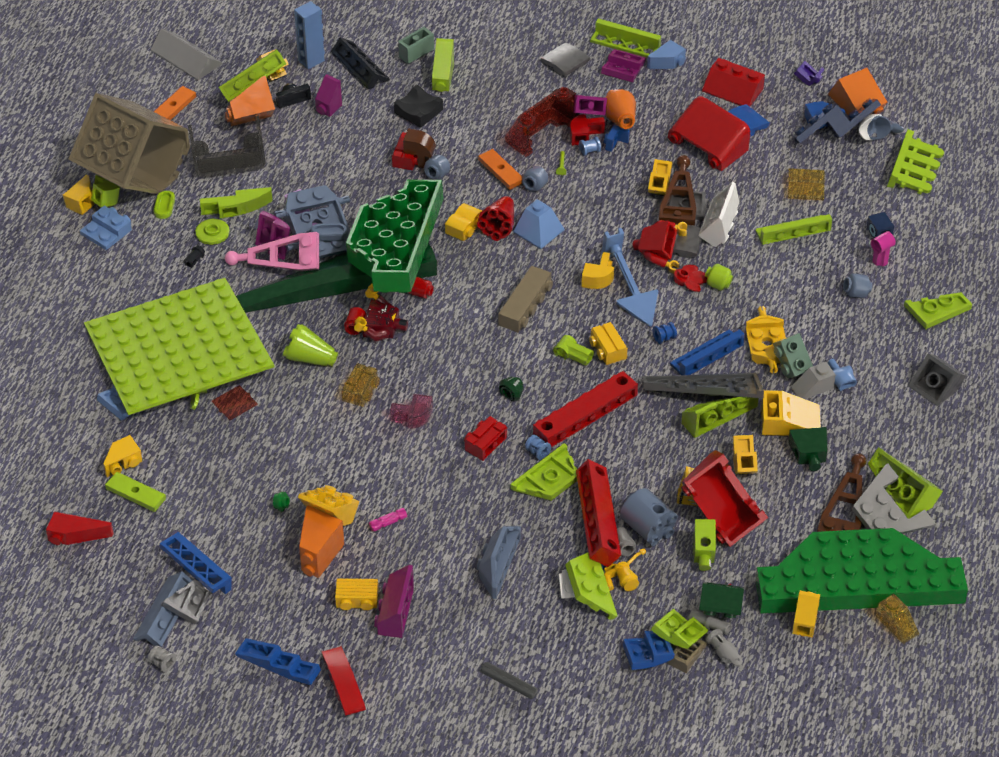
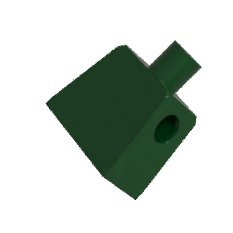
[788,427,827,471]

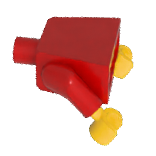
[633,220,687,274]

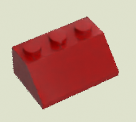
[702,57,765,106]

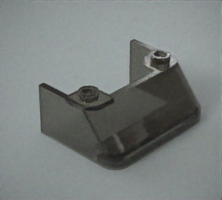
[187,114,265,177]

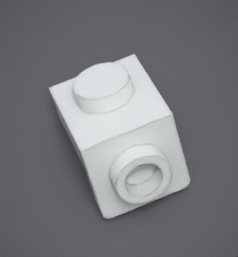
[557,570,575,599]

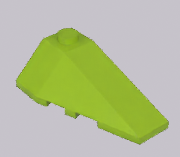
[681,397,759,438]
[868,447,943,519]

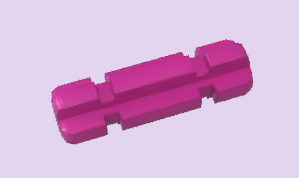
[369,508,407,531]

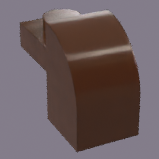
[403,128,436,168]

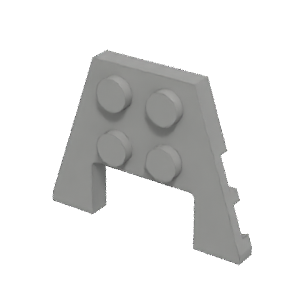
[852,464,936,533]

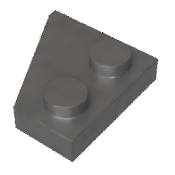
[161,579,211,624]

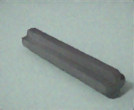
[481,662,538,699]

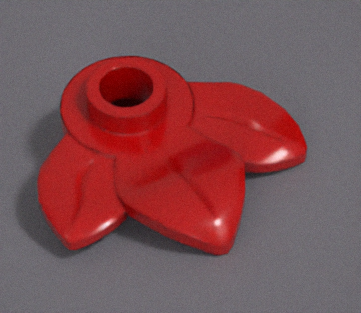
[673,264,707,292]

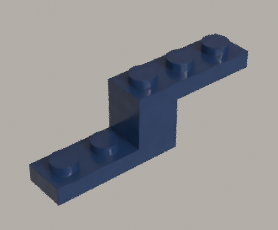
[792,98,881,143]

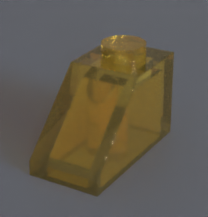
[876,594,919,644]

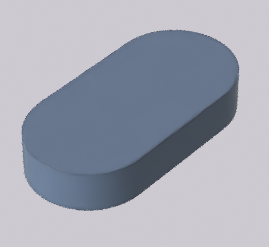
[311,223,347,241]

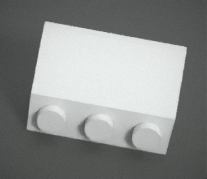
[698,181,739,247]

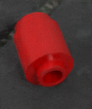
[408,277,434,299]
[344,307,366,335]

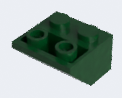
[699,582,744,618]

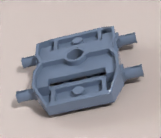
[273,185,351,259]

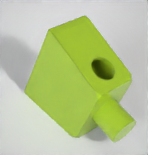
[693,519,716,571]

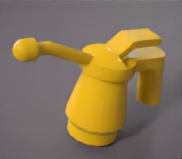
[604,549,646,591]

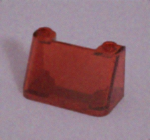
[505,87,576,157]

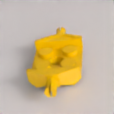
[746,306,786,373]

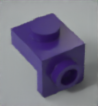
[794,61,825,86]

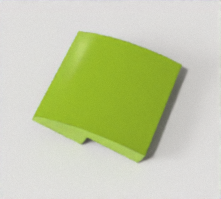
[651,609,709,649]

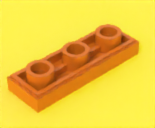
[154,86,196,120]
[478,149,523,190]

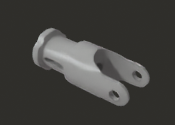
[706,629,743,671]

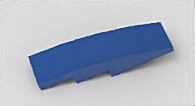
[235,638,321,685]

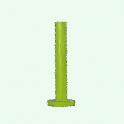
[556,151,567,175]

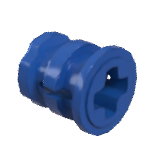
[652,322,677,344]

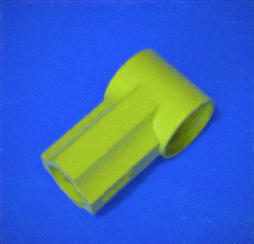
[553,335,594,366]

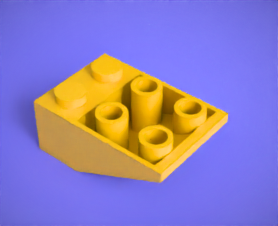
[761,390,821,436]
[298,485,359,526]

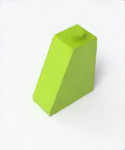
[432,38,454,92]

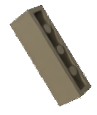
[498,266,553,333]

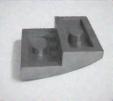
[541,43,590,76]
[672,224,702,258]

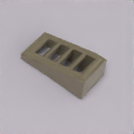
[668,639,707,674]

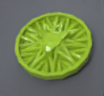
[195,218,230,245]

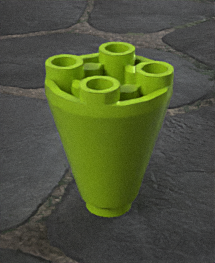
[282,324,339,367]

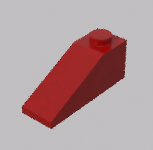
[46,512,114,545]

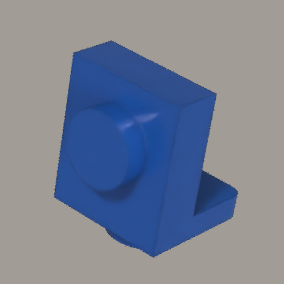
[604,125,630,152]

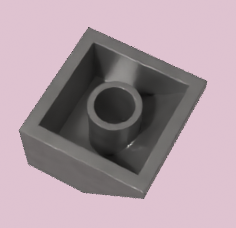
[908,354,966,406]

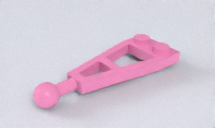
[225,232,319,271]

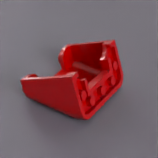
[668,96,750,171]
[681,450,768,547]

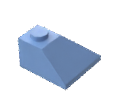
[513,199,565,249]

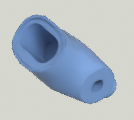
[828,359,857,391]

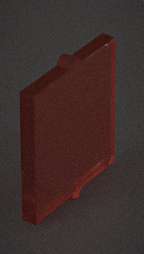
[212,385,258,420]

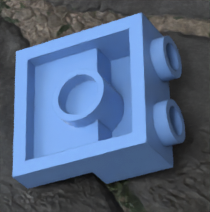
[80,205,132,250]

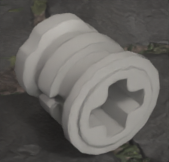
[148,645,176,672]

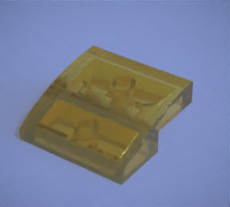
[788,168,825,201]

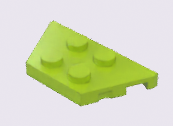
[510,443,577,501]
[565,552,618,620]

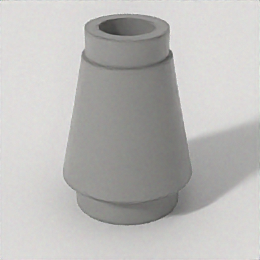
[617,527,636,556]

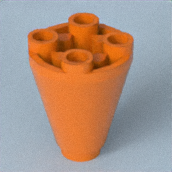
[605,89,636,129]

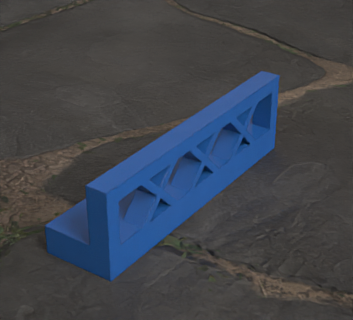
[670,329,745,375]
[160,532,232,594]

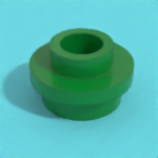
[273,492,290,512]

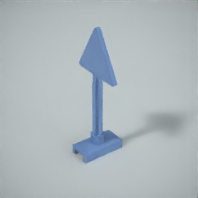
[601,228,658,327]

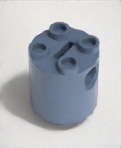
[620,488,678,546]

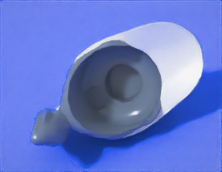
[859,114,905,141]

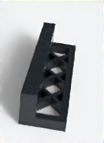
[331,37,390,89]

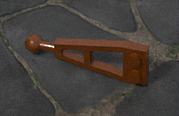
[659,155,696,226]
[817,453,867,532]

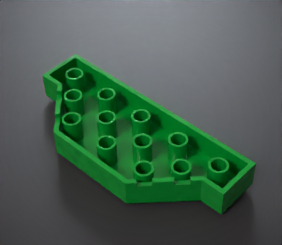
[346,179,444,293]
[755,528,968,614]

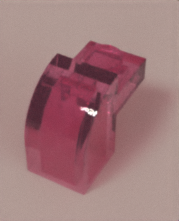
[390,394,433,429]

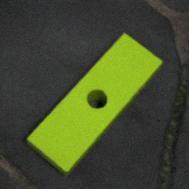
[105,472,166,512]

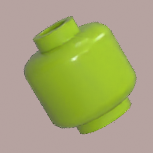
[705,264,733,291]

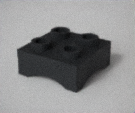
[394,85,443,128]

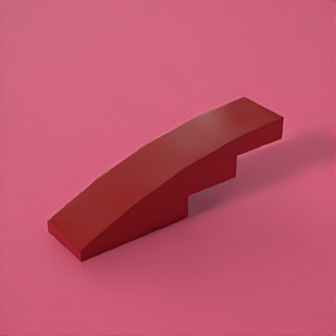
[321,646,366,716]

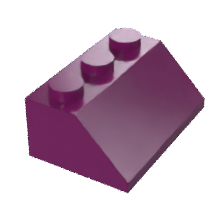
[374,565,414,638]

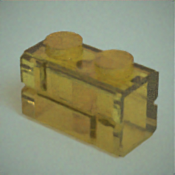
[341,363,380,407]

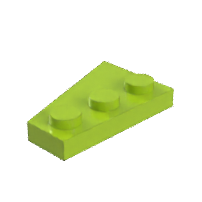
[904,292,972,329]

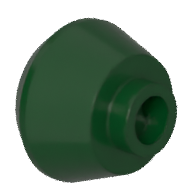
[499,376,524,401]

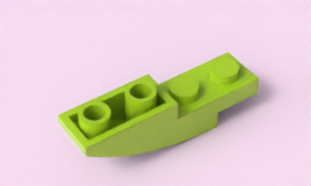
[200,187,273,218]

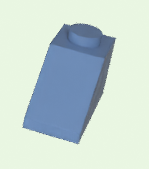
[647,40,686,69]

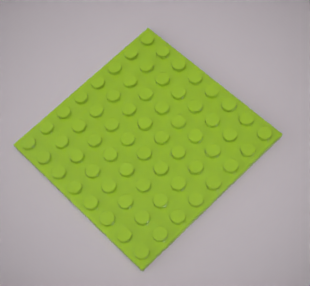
[84,278,275,415]

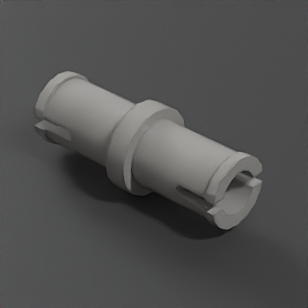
[688,608,732,635]

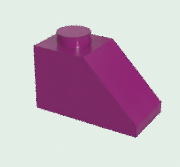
[315,74,342,117]
[573,95,607,115]

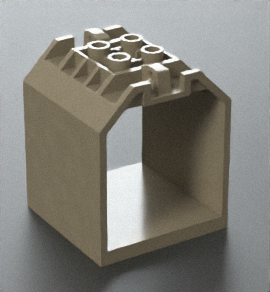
[68,93,190,194]

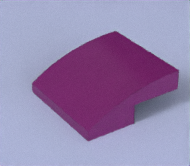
[601,49,646,82]
[255,211,290,260]

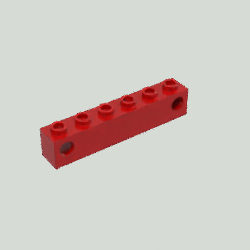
[533,371,638,448]
[576,459,621,567]

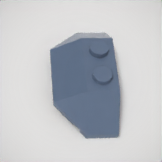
[477,526,521,599]

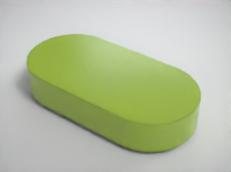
[154,191,175,219]

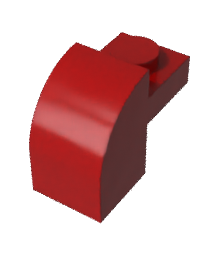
[570,114,605,146]

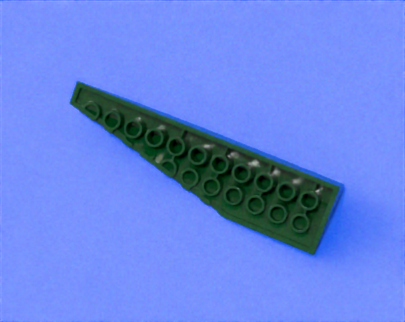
[236,243,437,313]

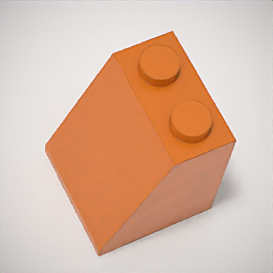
[828,68,888,115]
[225,76,275,126]
[299,505,344,578]

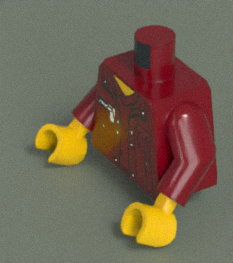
[354,284,408,341]

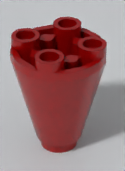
[477,196,514,241]

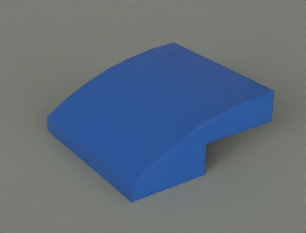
[728,104,770,137]
[623,631,675,670]

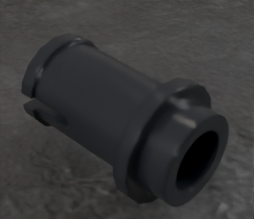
[183,245,205,268]

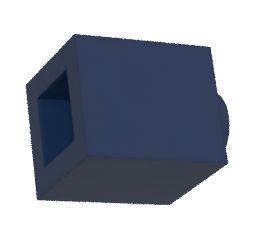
[866,212,894,238]

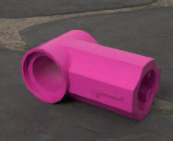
[871,231,896,266]

